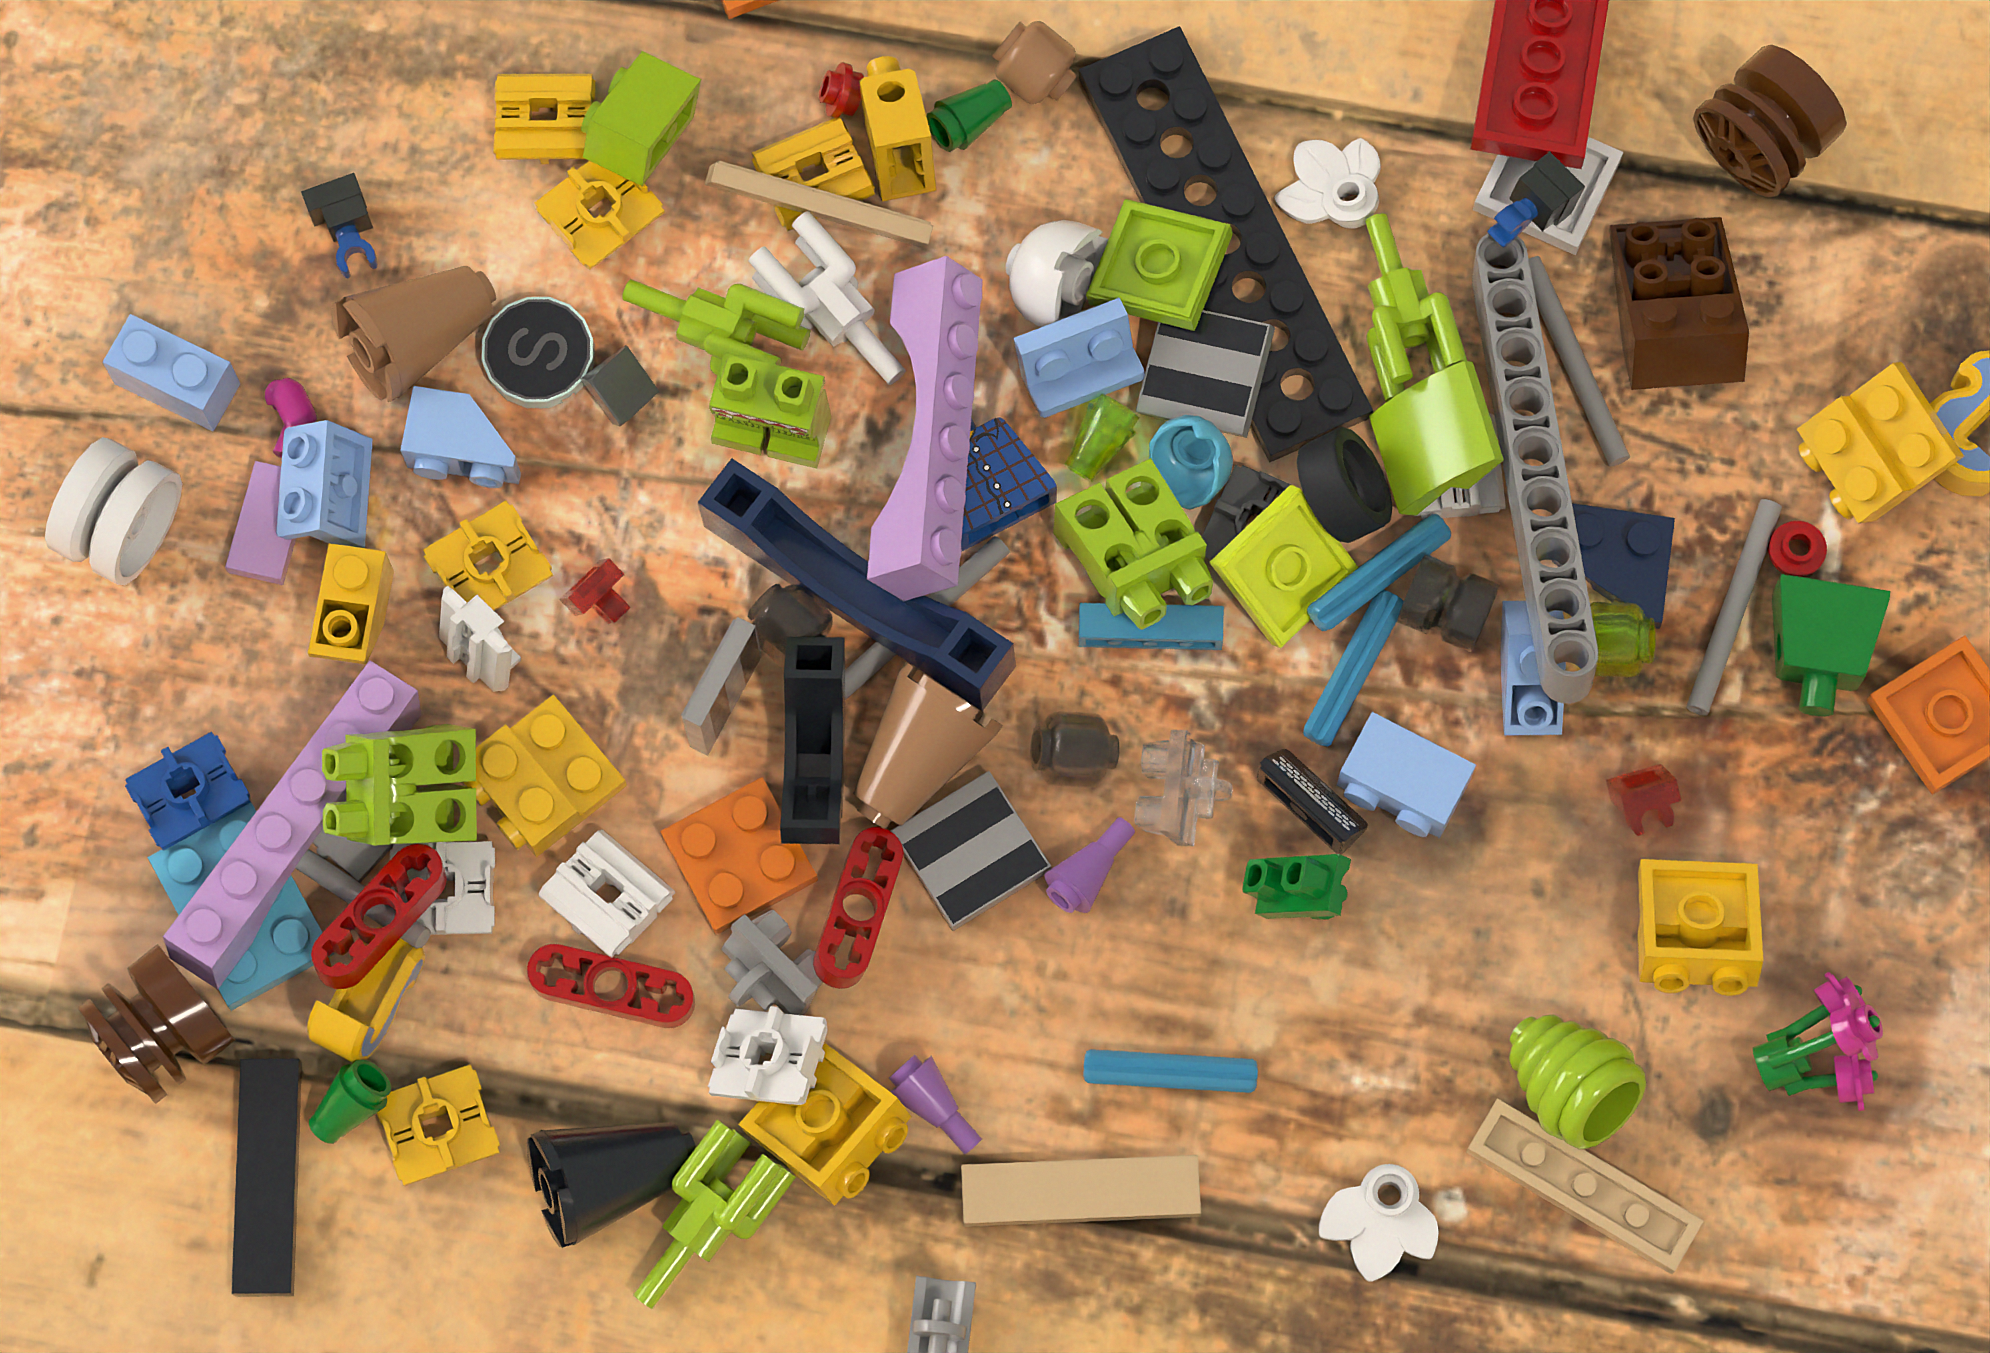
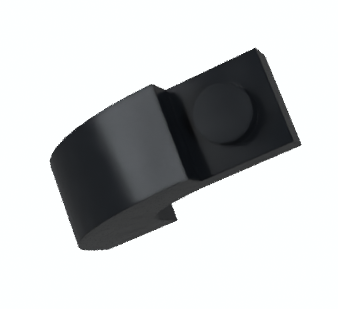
[780,636,845,845]

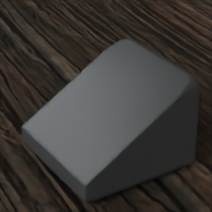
[580,345,660,426]

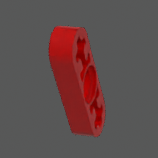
[813,827,904,989]
[311,844,447,989]
[527,944,695,1028]

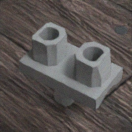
[721,910,823,1015]
[907,1276,976,1353]

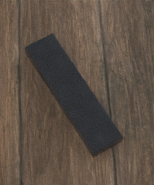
[231,1059,302,1297]

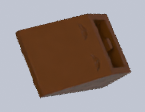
[1609,217,1749,390]

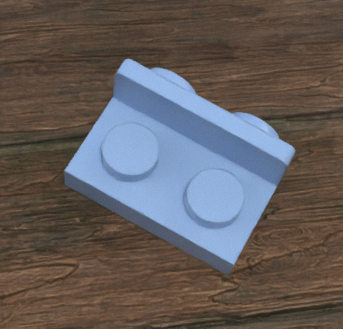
[1014,298,1145,418]
[276,420,373,548]

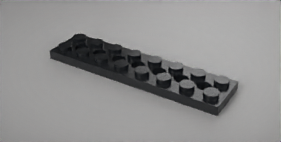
[1079,26,1373,463]

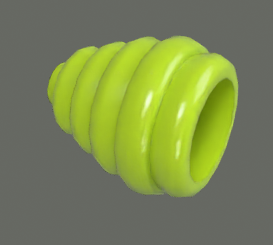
[1509,1015,1647,1149]

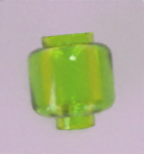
[1590,602,1656,678]

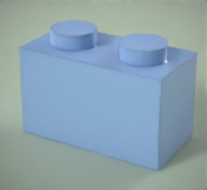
[103,314,241,432]
[1337,712,1476,838]

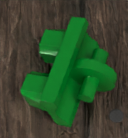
[1242,854,1351,920]

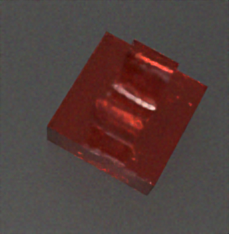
[559,558,631,624]
[1606,764,1681,836]

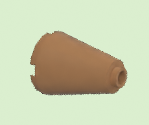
[331,266,496,402]
[853,662,1003,829]

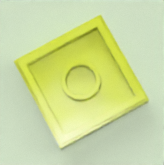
[1209,485,1359,648]

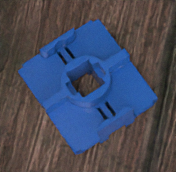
[125,732,251,851]

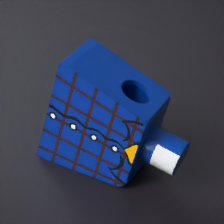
[961,417,1057,552]

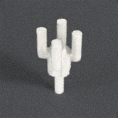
[748,211,906,385]

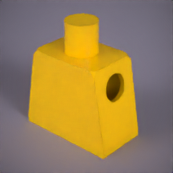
[859,56,937,202]

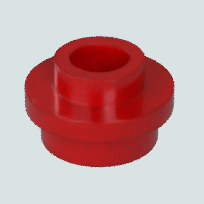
[819,62,864,118]
[1768,521,1827,577]

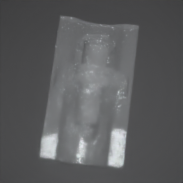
[1134,730,1233,846]

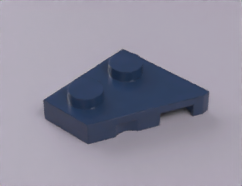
[1552,503,1675,629]

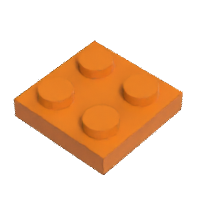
[1866,635,1990,795]
[660,777,818,935]

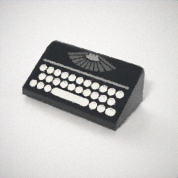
[1257,749,1368,855]

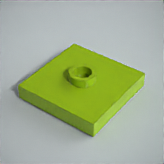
[1086,199,1233,331]

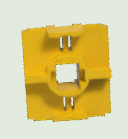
[493,74,596,164]
[752,117,875,231]
[534,161,665,270]
[423,500,553,611]
[377,1064,500,1186]

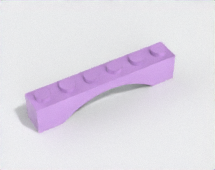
[867,256,983,601]
[163,661,421,989]

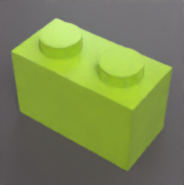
[581,51,701,186]

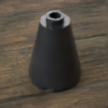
[527,1122,696,1248]

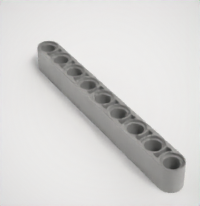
[1472,233,1598,704]

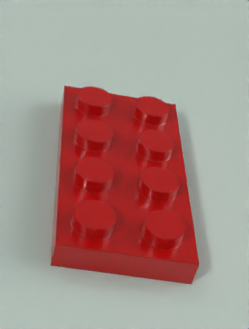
[1470,0,1609,170]

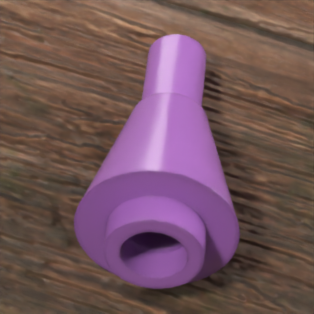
[1044,818,1135,913]
[889,1055,982,1154]

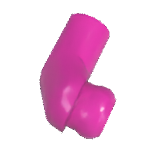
[265,378,317,458]

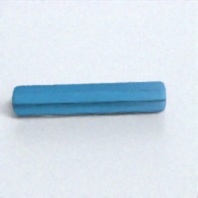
[1307,514,1451,631]
[1303,590,1404,747]
[1083,1049,1258,1093]

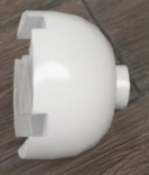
[1006,220,1108,327]

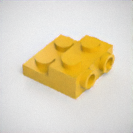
[1797,362,1964,524]
[461,694,627,858]
[1637,859,1764,996]
[738,1042,912,1206]

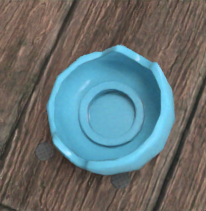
[1149,415,1233,510]

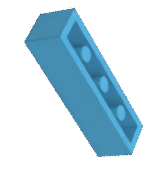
[1078,603,1224,650]

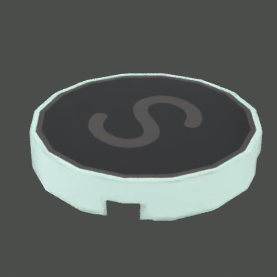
[482,297,595,408]

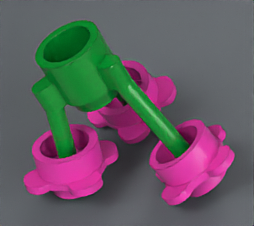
[1753,972,1883,1111]

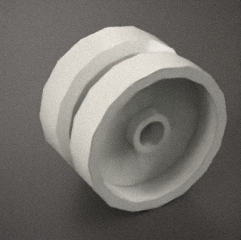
[45,437,182,585]

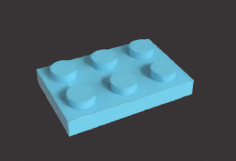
[147,802,334,1011]

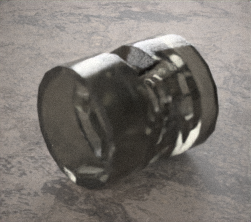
[1397,554,1500,653]

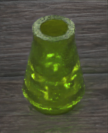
[1063,394,1140,483]

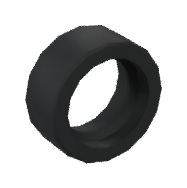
[1297,427,1392,543]

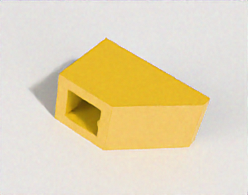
[308,543,394,664]

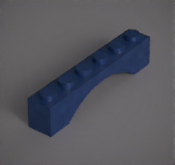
[697,458,1016,712]

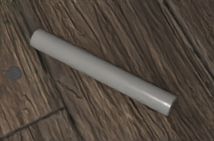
[295,849,431,949]

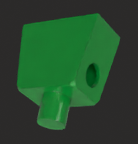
[1772,574,1891,717]

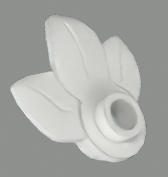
[1274,138,1381,228]
[1319,1164,1439,1282]

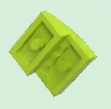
[1369,361,1504,516]

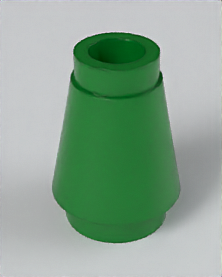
[926,79,1012,152]
[309,1059,391,1144]

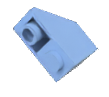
[401,386,521,488]
[1500,601,1566,735]

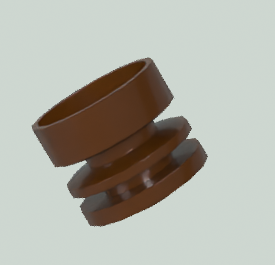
[1693,44,1847,197]
[78,944,235,1104]

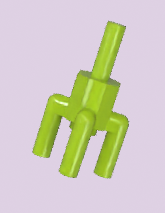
[1365,213,1467,402]
[622,279,811,375]
[633,1119,796,1309]

